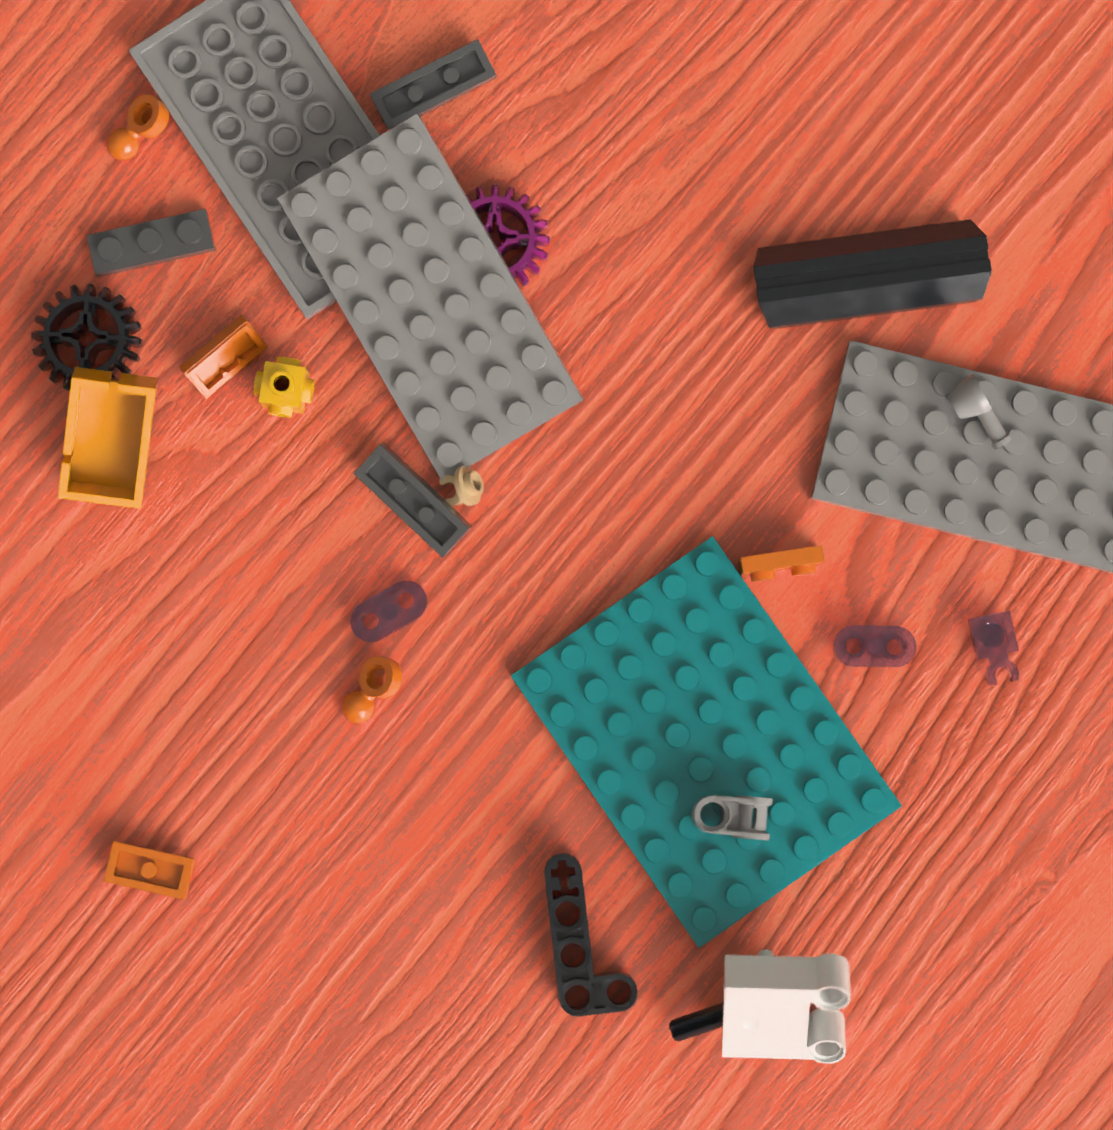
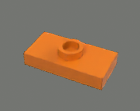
[179,315,268,399]

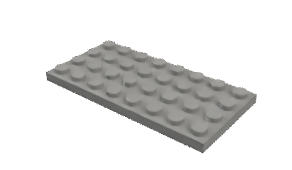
[129,0,380,320]
[277,113,585,482]
[811,340,1113,573]

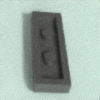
[370,39,496,130]
[87,209,216,277]
[354,443,473,558]

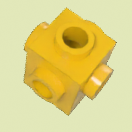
[253,357,315,418]

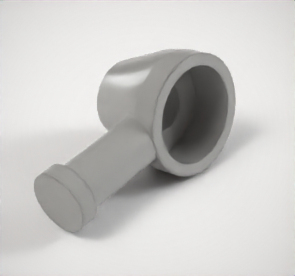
[947,374,1012,450]

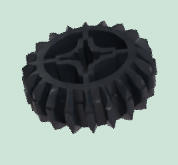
[31,284,143,391]

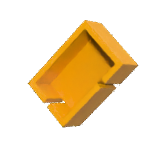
[58,367,158,509]

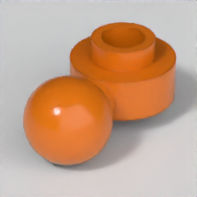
[107,94,169,160]
[342,656,402,724]

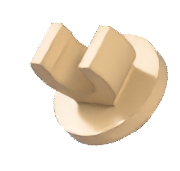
[439,465,484,506]

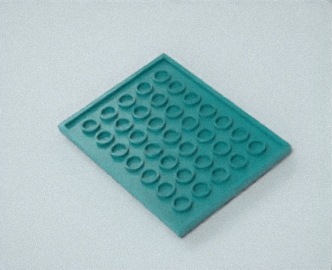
[511,536,902,948]

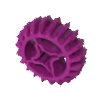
[466,185,550,286]

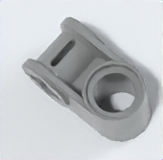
[691,796,773,840]

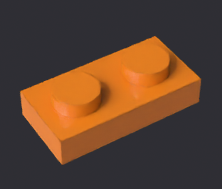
[738,545,825,582]
[103,841,196,900]

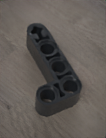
[544,853,638,1016]

